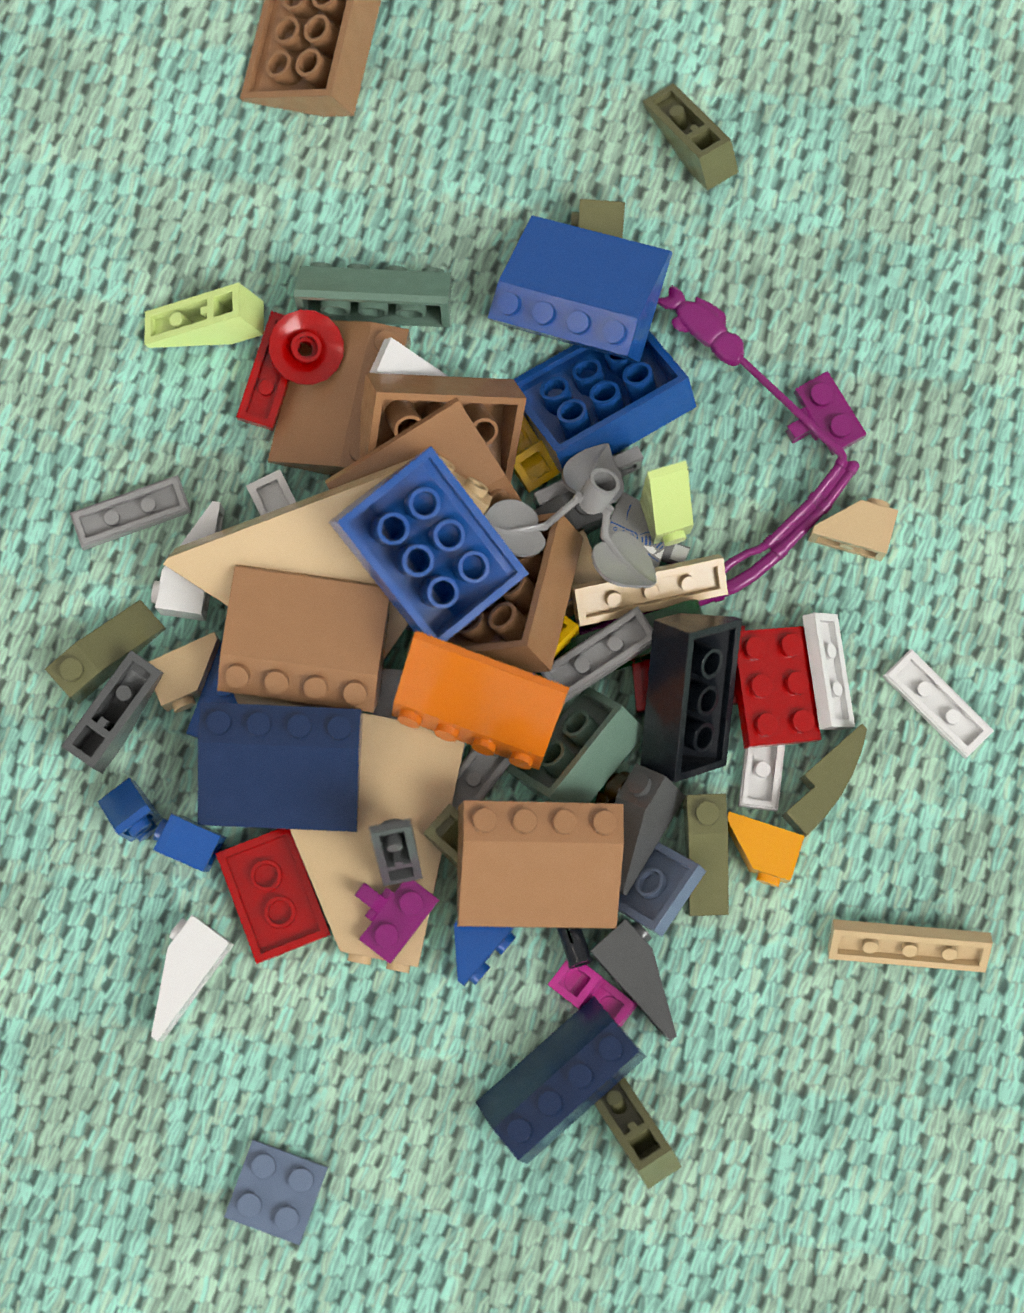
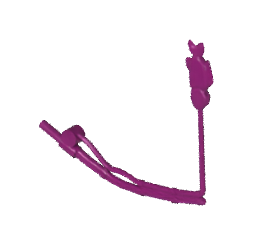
[579,285,860,635]

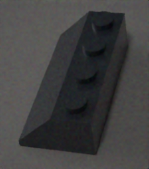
[640,613,742,783]

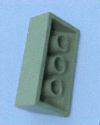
[294,262,452,328]

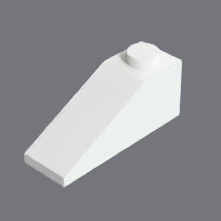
[151,501,225,621]
[151,915,234,1041]

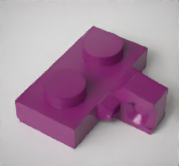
[785,371,867,456]
[355,880,439,964]

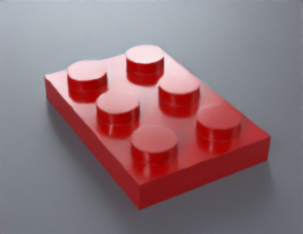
[735,626,822,749]
[215,829,331,964]

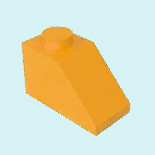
[727,811,804,887]

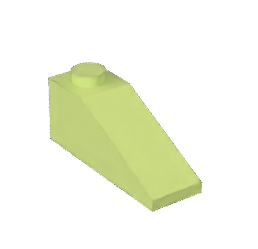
[144,282,264,348]
[640,460,694,546]

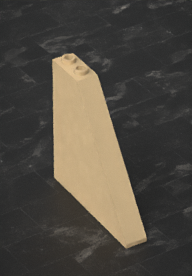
[164,455,492,659]
[234,693,465,973]

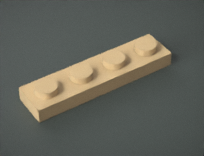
[571,554,728,626]
[828,919,993,973]

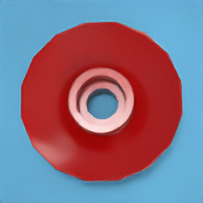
[268,310,344,385]

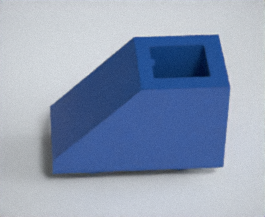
[97,778,163,842]
[153,814,227,872]
[454,920,516,986]

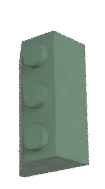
[506,687,644,803]

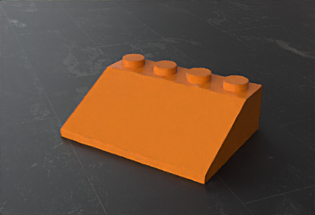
[391,631,570,770]

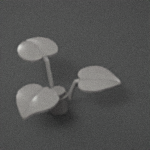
[484,443,657,588]

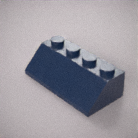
[476,996,647,1164]

